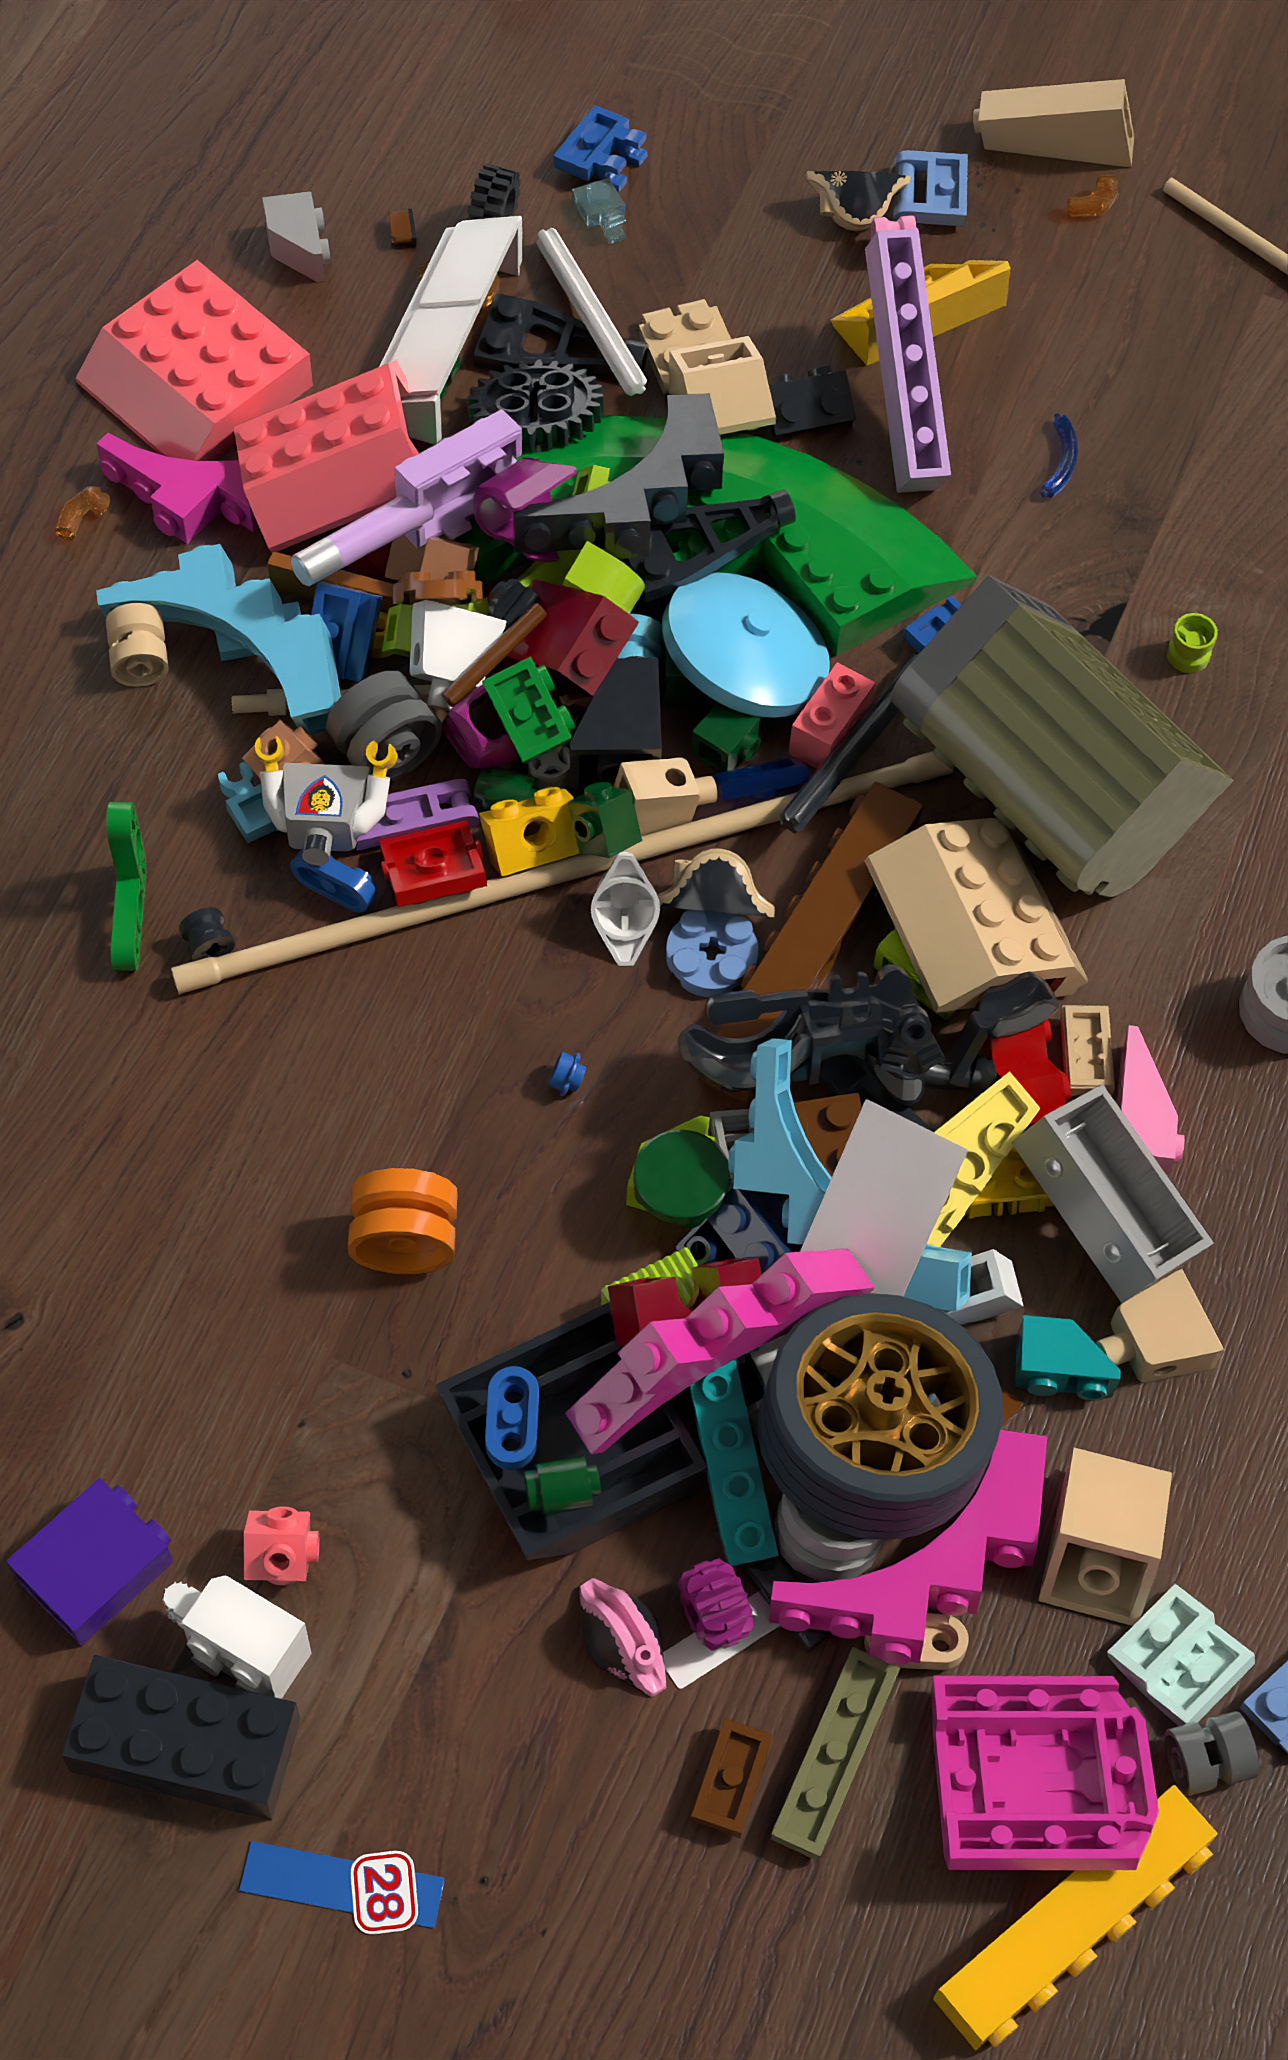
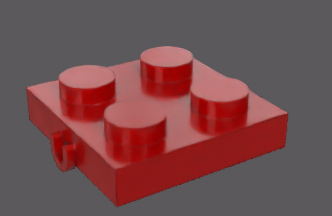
[379,820,487,907]

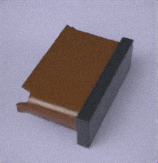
[388,209,416,248]

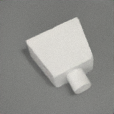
[410,600,506,711]

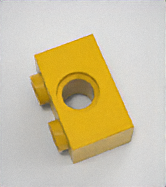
[479,787,580,876]

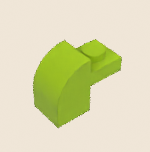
[563,541,645,614]

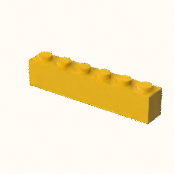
[933,1785,1218,2051]

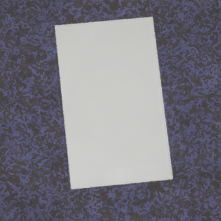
[800,1099,968,1296]

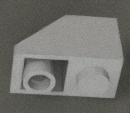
[262,191,331,282]

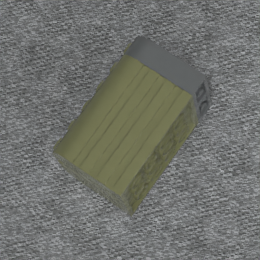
[891,575,1234,897]

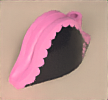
[579,1578,667,1698]

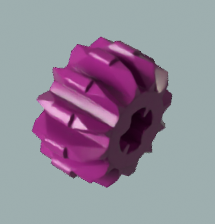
[678,1558,754,1651]

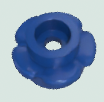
[547,1051,586,1096]

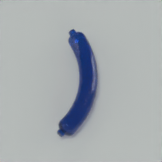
[1040,413,1079,498]

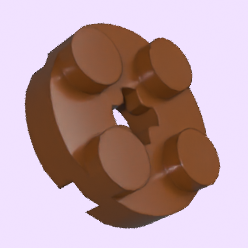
[393,571,483,605]

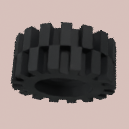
[467,164,521,220]

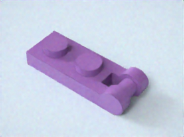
[356,779,480,851]

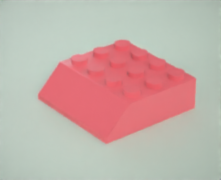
[76,260,313,461]

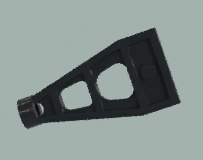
[473,293,649,375]
[623,489,796,603]

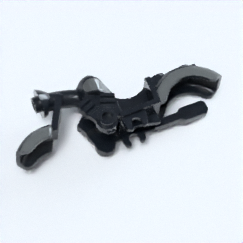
[678,965,1060,1106]

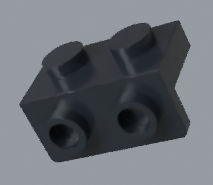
[768,366,856,437]

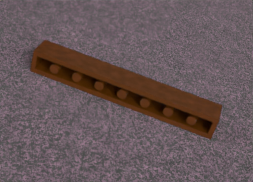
[698,782,923,1105]

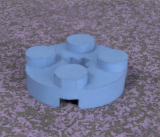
[666,910,758,997]

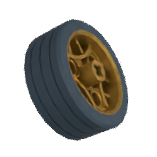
[758,1293,1003,1540]

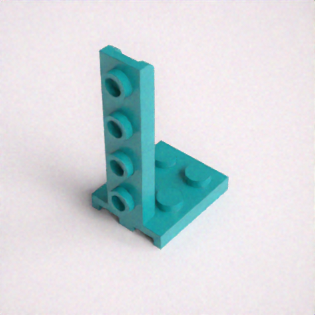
[688,1347,779,1566]

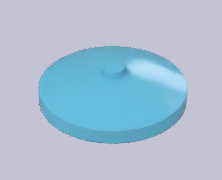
[662,573,830,718]

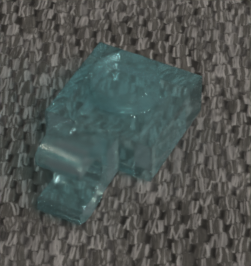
[572,178,626,244]

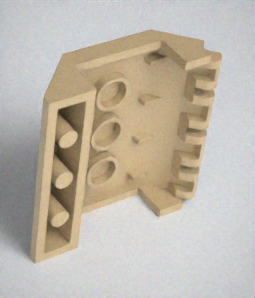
[865,817,1088,1013]

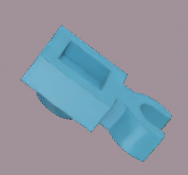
[218,762,277,843]

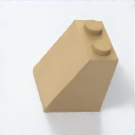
[1038,1448,1172,1626]

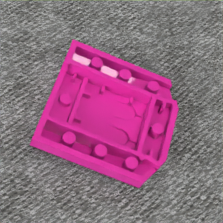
[931,1676,1159,1870]

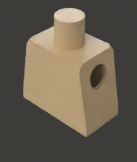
[614,758,717,836]
[1096,1269,1224,1383]

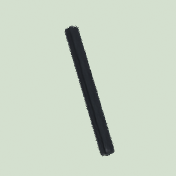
[780,654,918,834]

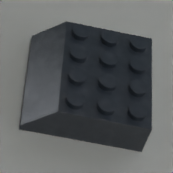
[435,1301,708,1560]

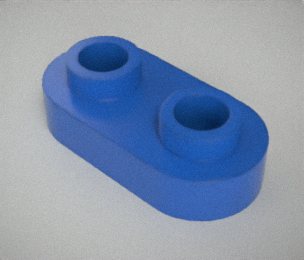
[290,848,377,913]
[485,1366,539,1470]

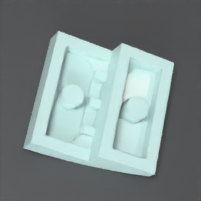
[1107,1584,1255,1726]

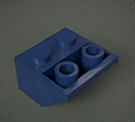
[676,1186,803,1275]

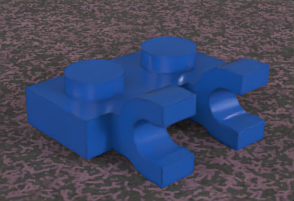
[553,105,648,192]

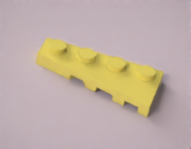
[927,1071,1040,1247]

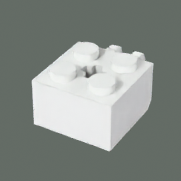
[162,1575,312,1699]

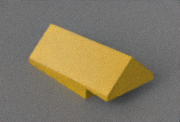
[831,260,1010,366]

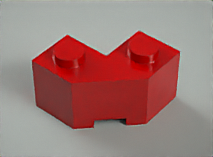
[981,1019,1071,1125]

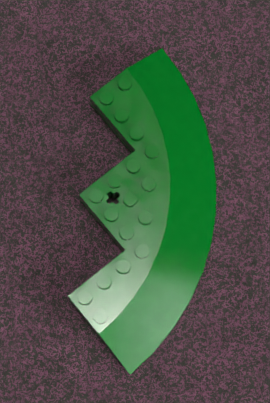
[419,415,977,656]

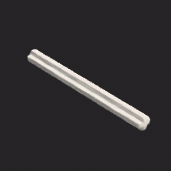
[536,228,647,396]

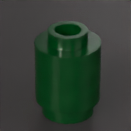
[474,766,542,811]
[524,1456,601,1516]

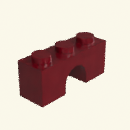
[607,1258,761,1346]

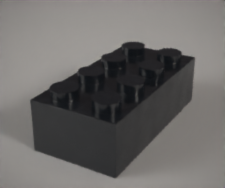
[62,1655,301,1820]

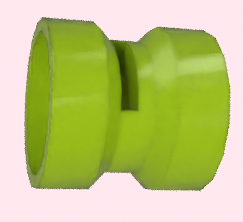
[1167,613,1218,674]

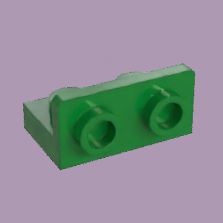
[482,657,576,765]

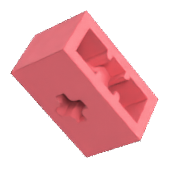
[788,662,875,769]

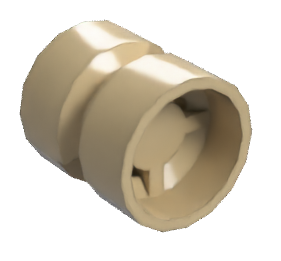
[106,603,169,687]

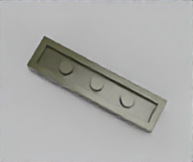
[770,1647,900,1861]

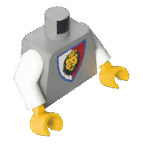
[255,736,398,866]

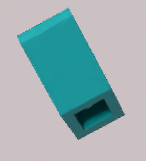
[1015,1315,1121,1401]

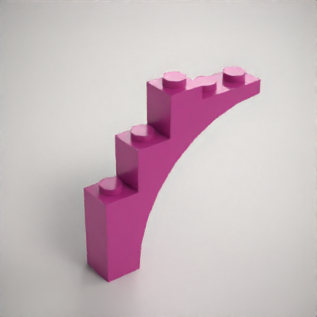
[97,433,259,544]
[565,1249,875,1454]
[769,1430,1047,1665]

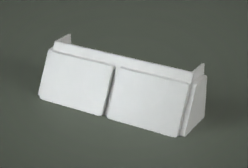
[379,216,522,445]

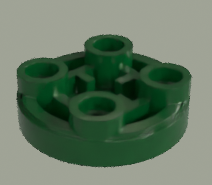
[633,1130,731,1228]

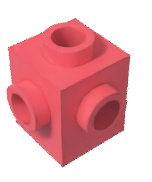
[244,1507,320,1585]

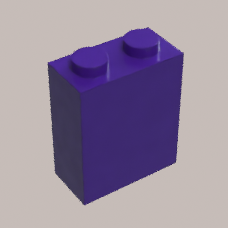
[6,1477,173,1646]

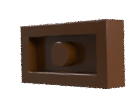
[690,1718,774,1838]

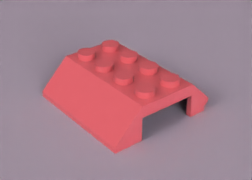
[234,360,419,552]

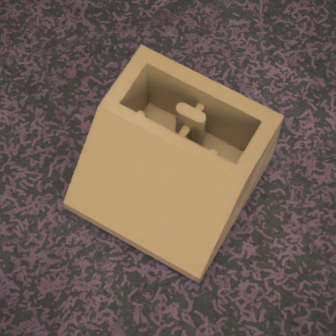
[669,336,776,435]

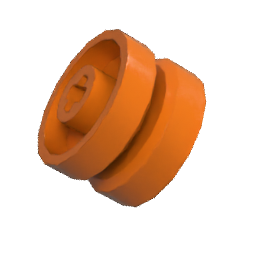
[348,1168,458,1274]

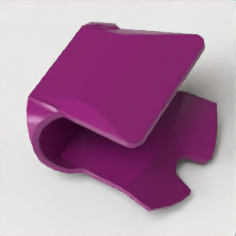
[473,457,577,562]
[441,685,519,768]

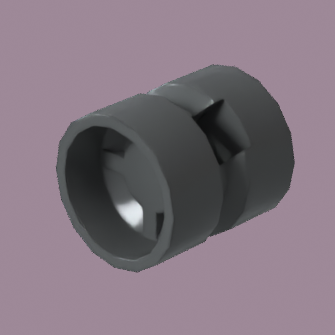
[1164,1711,1259,1797]

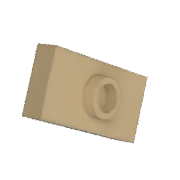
[1060,1005,1115,1096]

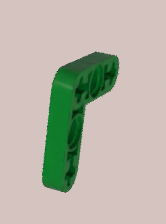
[107,802,146,971]

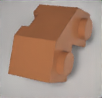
[385,534,479,606]

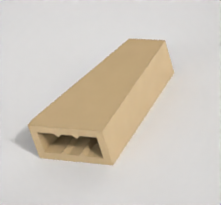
[973,79,1134,167]

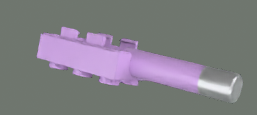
[291,409,522,586]

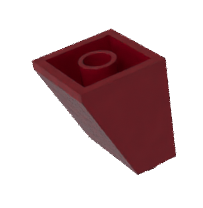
[501,579,639,702]

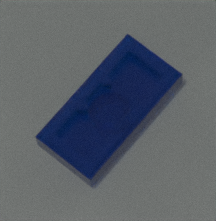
[712,757,809,800]

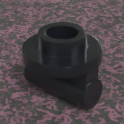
[487,579,540,629]

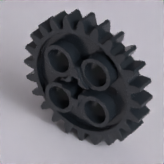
[467,360,604,452]

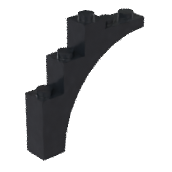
[513,393,724,559]

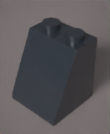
[569,656,662,798]

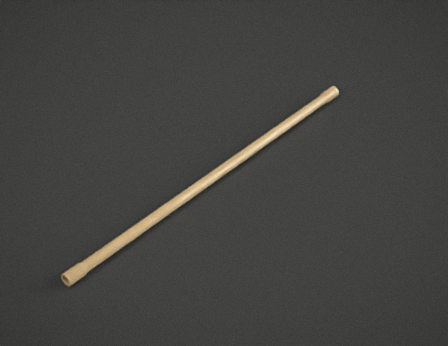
[171,751,954,994]

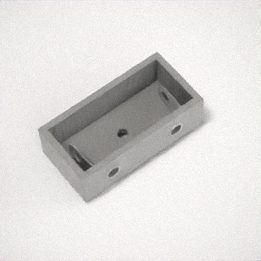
[1012,1084,1214,1303]

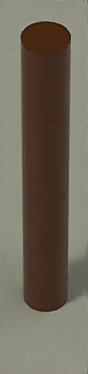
[441,603,547,707]

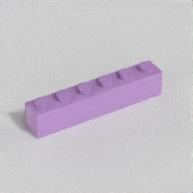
[865,228,951,493]

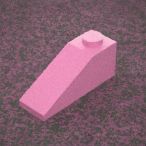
[1116,1025,1184,1176]

